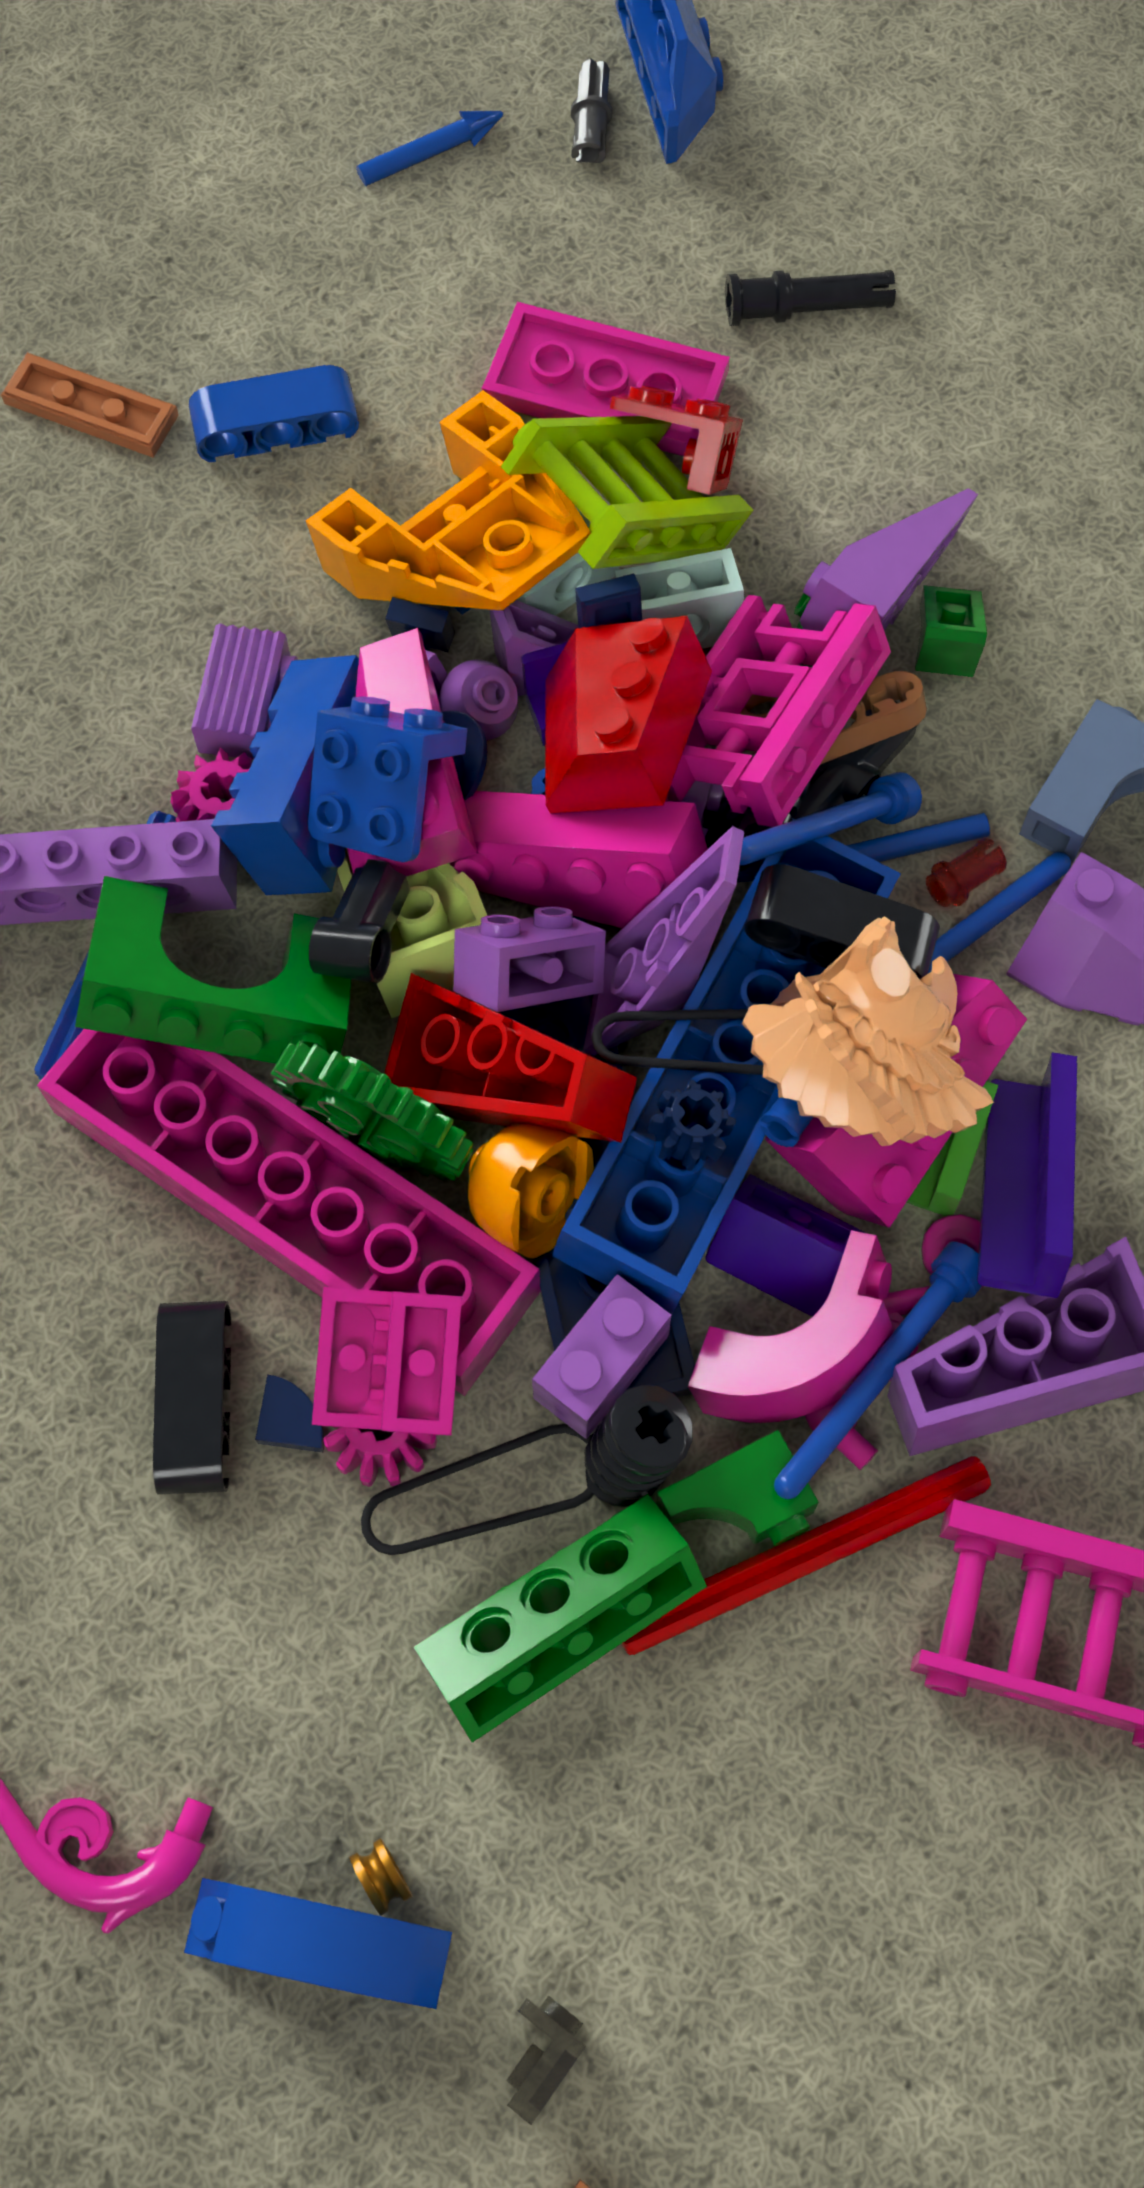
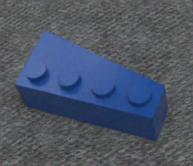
[211,655,359,895]

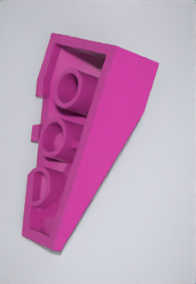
[347,628,478,877]

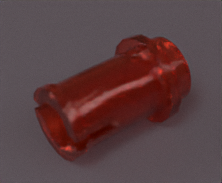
[926,838,1007,907]

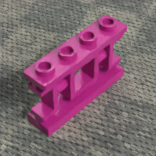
[665,595,891,827]

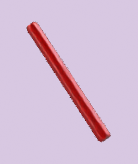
[622,1456,992,1655]

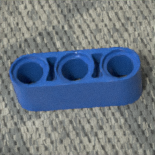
[189,365,359,462]

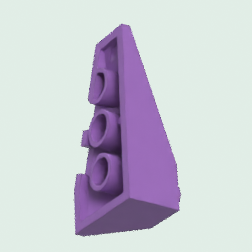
[1006,852,1144,1026]

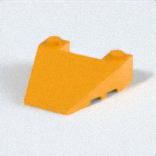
[306,390,591,611]

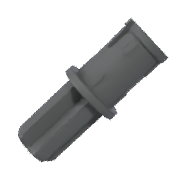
[571,58,613,163]

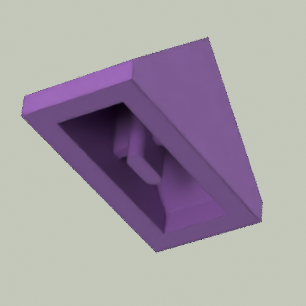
[490,600,579,696]

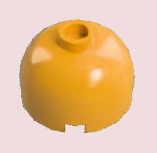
[468,1123,594,1258]

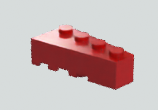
[384,973,637,1143]

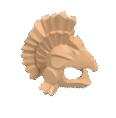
[742,916,994,1146]

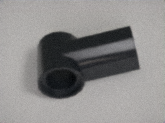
[309,859,410,983]

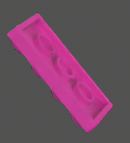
[481,302,730,456]

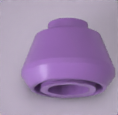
[440,659,519,741]

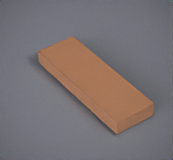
[1,352,179,458]

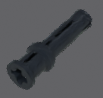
[725,270,896,326]

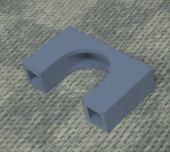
[1019,699,1144,863]

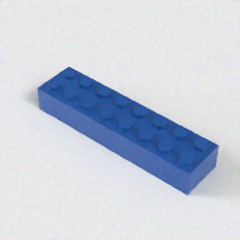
[552,818,901,1315]

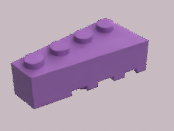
[887,1237,1144,1456]

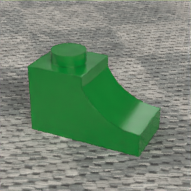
[656,1430,819,1547]

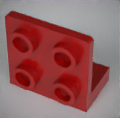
[610,385,743,495]

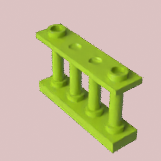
[501,416,754,569]

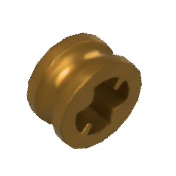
[349,1838,413,1916]

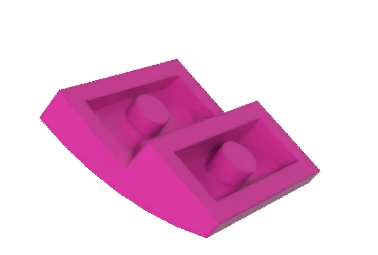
[312,1287,462,1436]

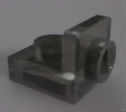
[506,1995,587,2125]

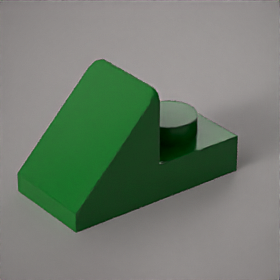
[915,585,987,677]

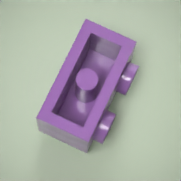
[453,907,606,1012]

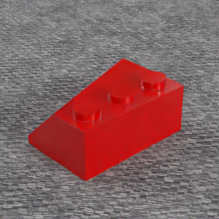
[545,616,712,814]

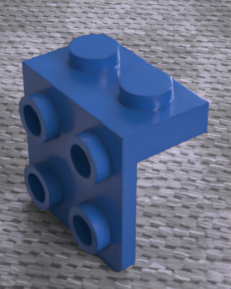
[308,696,467,862]

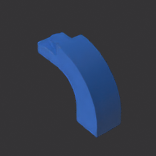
[184,1878,452,2009]

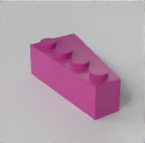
[450,791,708,929]
[765,974,1027,1228]

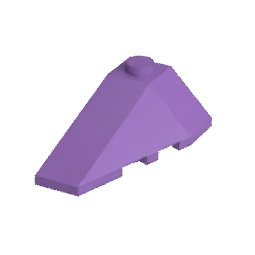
[799,488,978,631]
[583,826,744,1056]

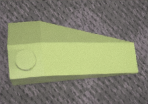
[337,848,488,1018]

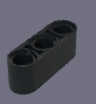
[745,864,940,979]
[153,1301,231,1495]

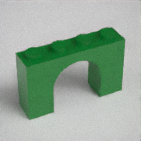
[75,876,351,1064]

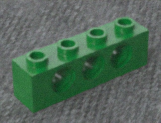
[414,1494,707,1743]

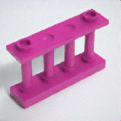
[910,1499,1144,1749]

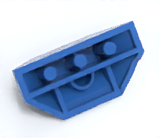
[616,0,723,164]

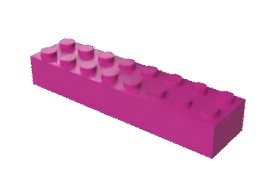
[37,1029,541,1396]

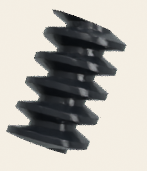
[584,1385,692,1507]

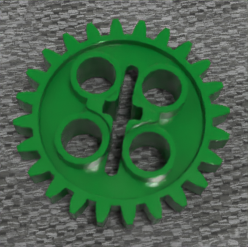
[270,1042,474,1181]

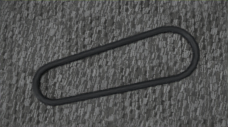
[591,1009,763,1075]
[361,1424,594,1555]

